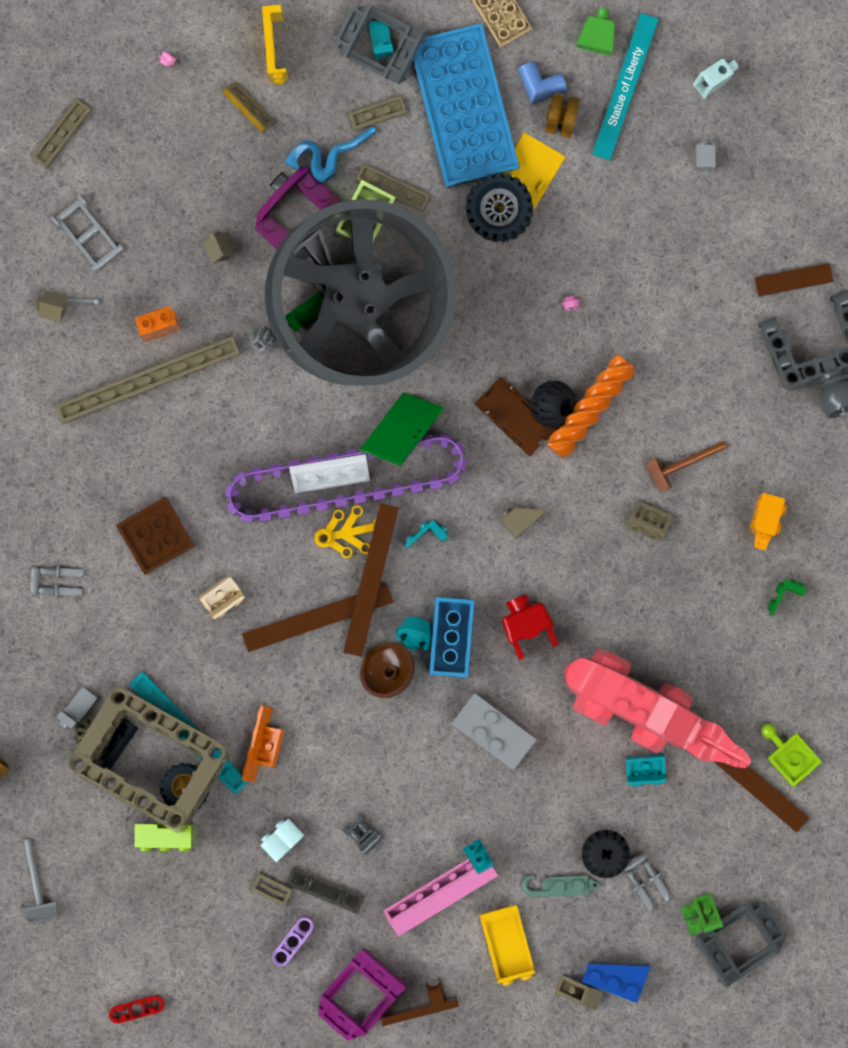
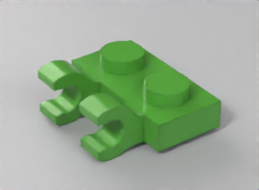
[681,893,723,935]

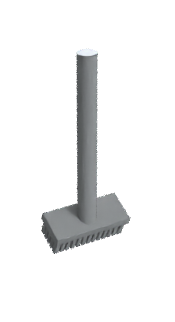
[23,839,59,924]

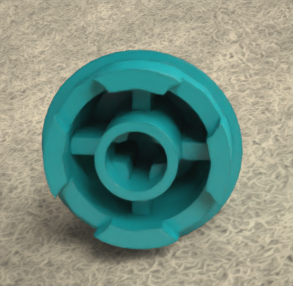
[395,617,432,651]

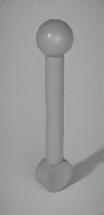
[63,295,101,305]

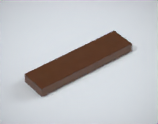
[754,263,834,297]

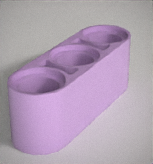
[272,916,314,966]

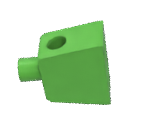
[576,8,614,56]

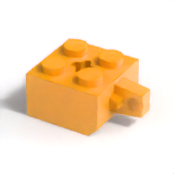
[750,493,787,550]

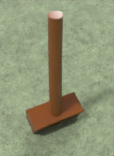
[646,441,727,492]

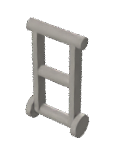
[49,194,124,273]

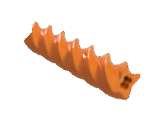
[547,355,635,460]

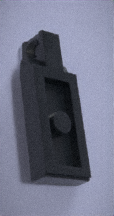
[97,718,139,770]

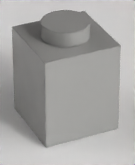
[695,142,716,171]

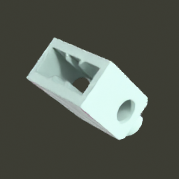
[693,59,738,99]

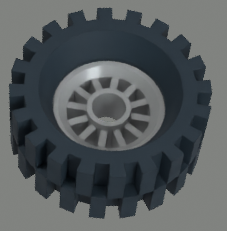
[465,172,533,243]

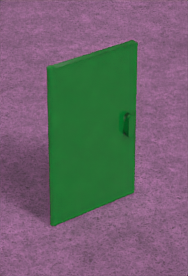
[359,392,444,466]

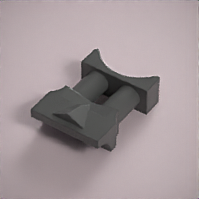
[342,814,383,855]

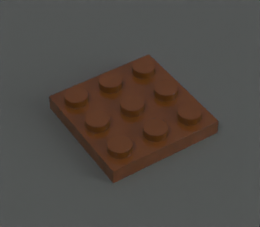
[116,497,195,575]

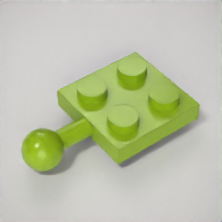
[761,723,822,787]

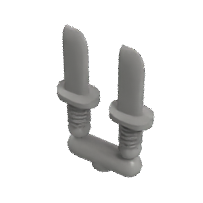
[30,565,84,598]
[624,853,670,912]

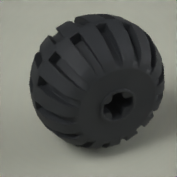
[531,380,576,428]
[582,830,630,878]

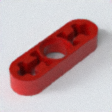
[109,995,165,1024]

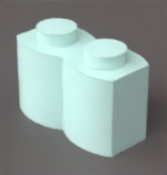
[260,818,305,862]

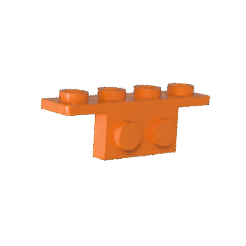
[242,705,285,783]

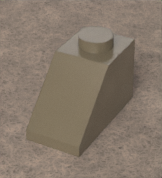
[500,508,545,539]
[555,975,603,1010]

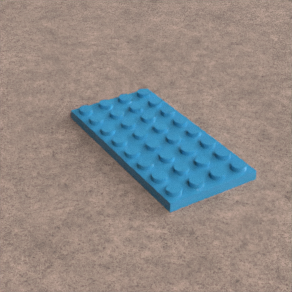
[413,23,519,188]

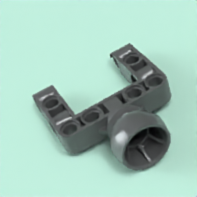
[758,290,848,419]

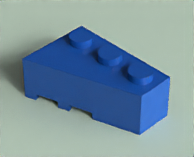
[581,962,651,1003]

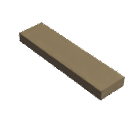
[31,98,92,170]
[355,163,431,213]

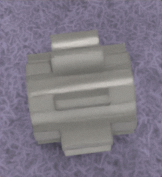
[250,326,274,351]

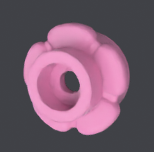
[159,51,177,67]
[562,296,580,311]

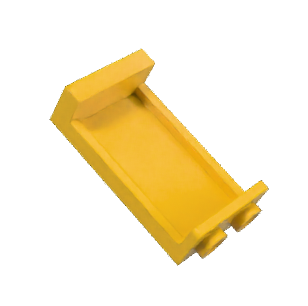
[262,5,289,85]
[479,904,535,986]

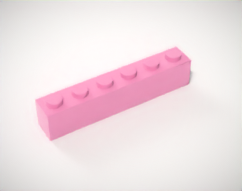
[383,859,498,937]

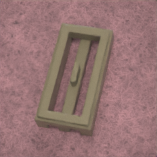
[250,872,294,907]

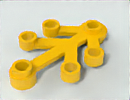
[314,505,376,559]

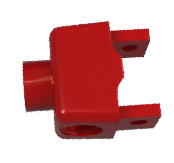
[502,594,559,661]

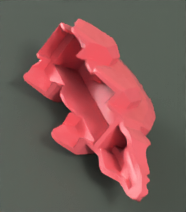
[564,648,751,768]

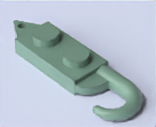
[522,874,600,897]

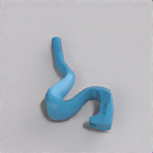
[286,126,377,183]

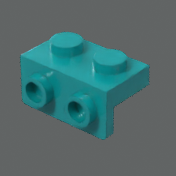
[626,753,667,787]

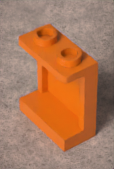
[135,306,181,342]

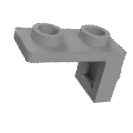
[56,687,97,729]

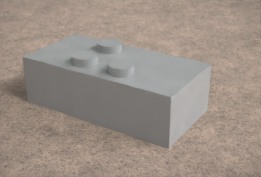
[452,693,537,770]

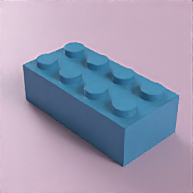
[429,597,474,678]

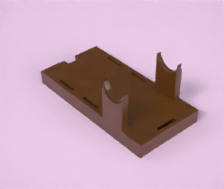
[474,377,556,457]
[381,979,459,1026]

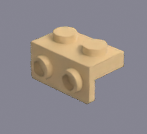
[198,575,245,620]

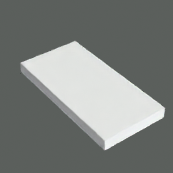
[289,454,370,494]

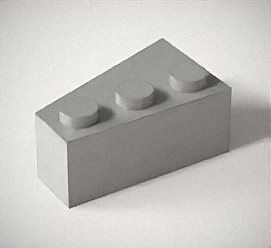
[294,229,333,296]

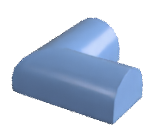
[518,62,567,104]

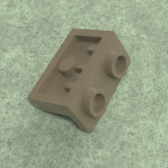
[626,500,673,542]

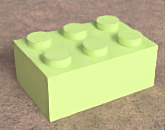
[335,180,396,243]

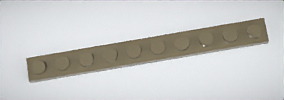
[55,336,240,424]

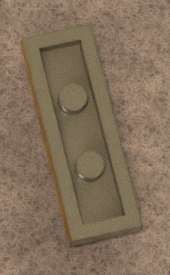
[222,82,275,133]

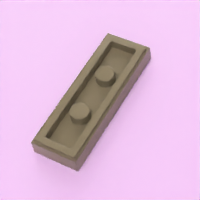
[348,95,408,132]

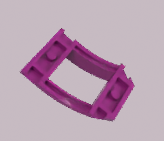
[255,167,341,250]
[318,948,407,1041]

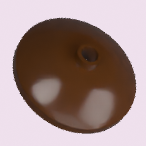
[360,642,415,698]

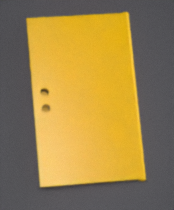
[488,132,566,216]

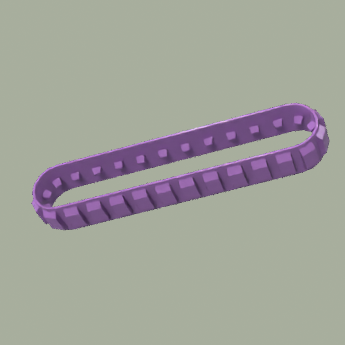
[225,434,467,523]

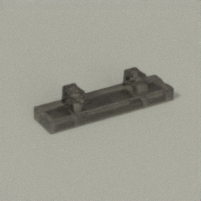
[286,867,365,914]

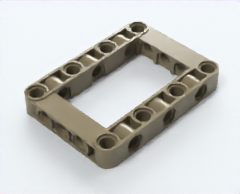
[68,688,229,833]

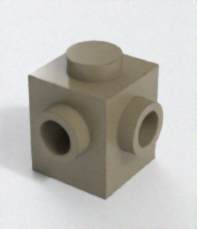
[203,231,237,263]
[36,291,67,322]

